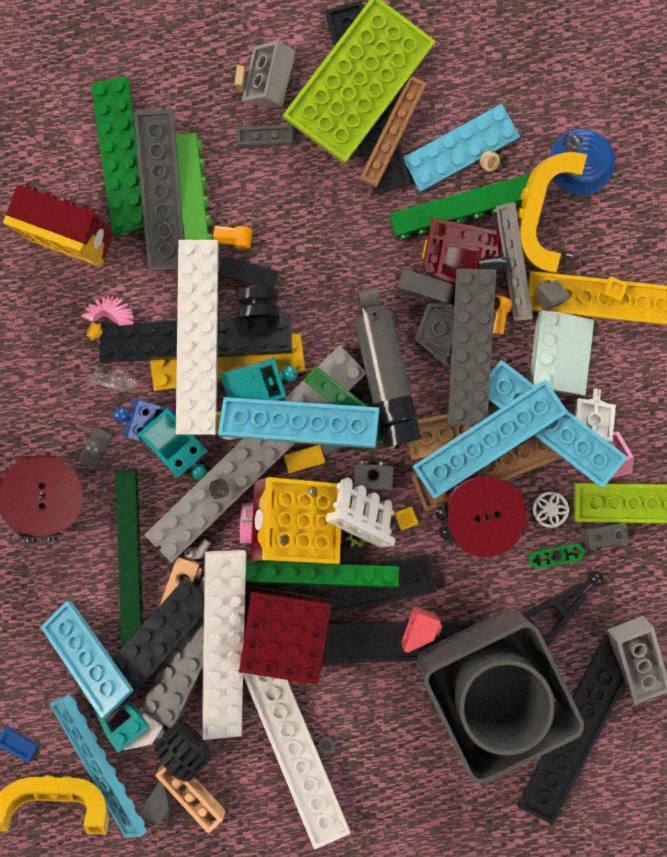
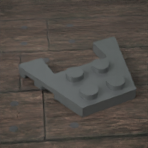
[414,304,455,370]

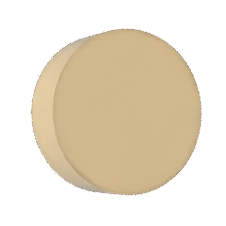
[480,151,500,172]

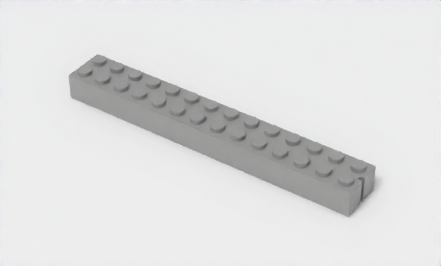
[145,345,366,563]

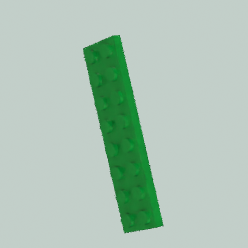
[91,76,144,235]

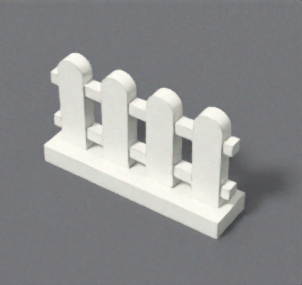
[326,478,396,548]

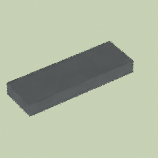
[236,124,294,148]

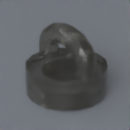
[562,133,583,152]
[558,251,574,270]
[209,478,229,499]

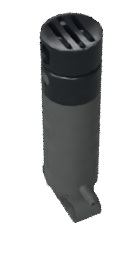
[353,287,422,448]

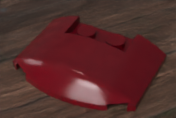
[423,218,502,283]

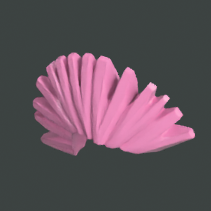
[81,296,134,326]

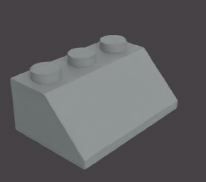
[242,40,295,109]

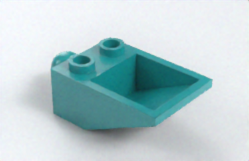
[220,357,298,401]
[138,408,207,480]

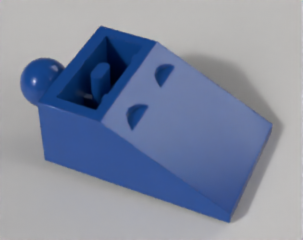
[113,398,176,442]

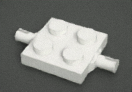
[574,388,616,443]

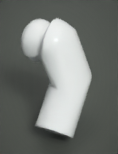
[184,538,212,560]

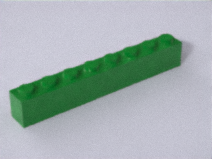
[389,173,531,241]
[245,562,399,588]

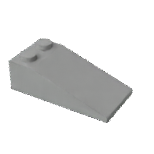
[607,616,667,705]

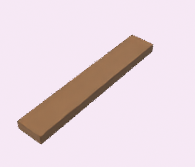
[359,76,427,189]

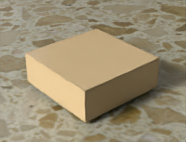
[235,65,246,92]

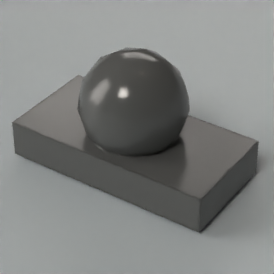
[78,426,114,469]

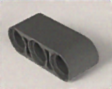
[397,270,455,305]

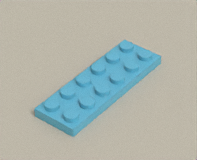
[404,104,520,193]
[40,601,134,719]

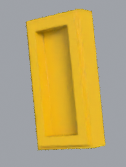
[283,445,325,473]

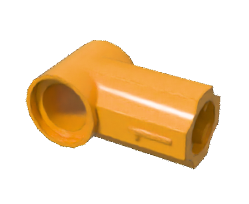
[213,226,253,250]
[493,295,512,334]

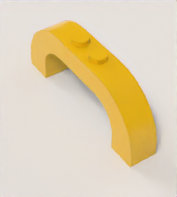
[517,152,587,273]
[0,775,109,835]

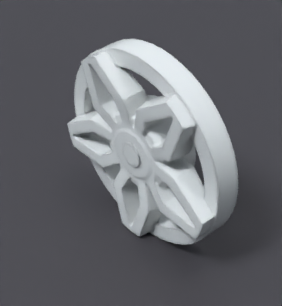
[532,492,569,528]

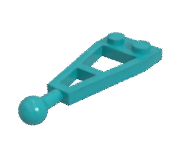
[93,702,150,753]

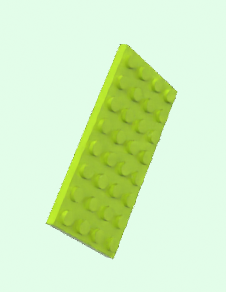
[283,0,436,164]

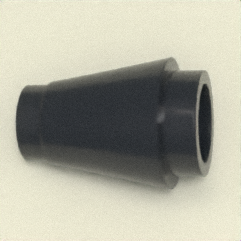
[477,256,507,275]

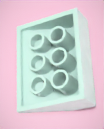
[529,310,594,395]

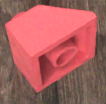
[401,606,442,652]

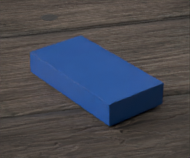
[0,726,39,763]

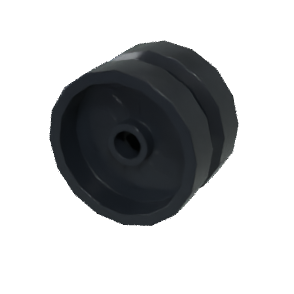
[236,287,280,320]

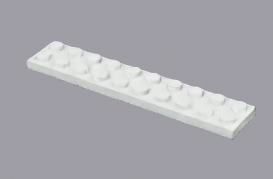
[176,240,219,435]
[202,550,246,740]
[243,673,350,850]

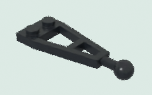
[523,571,604,646]

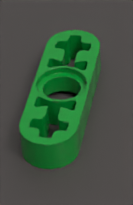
[528,543,585,569]

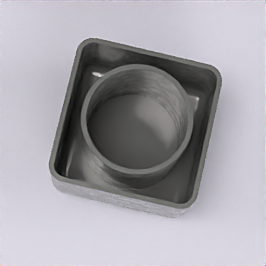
[417,609,584,783]

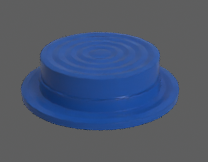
[549,129,615,195]

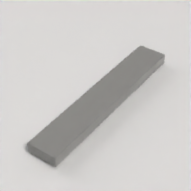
[496,202,533,321]

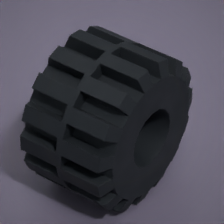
[154,721,212,782]

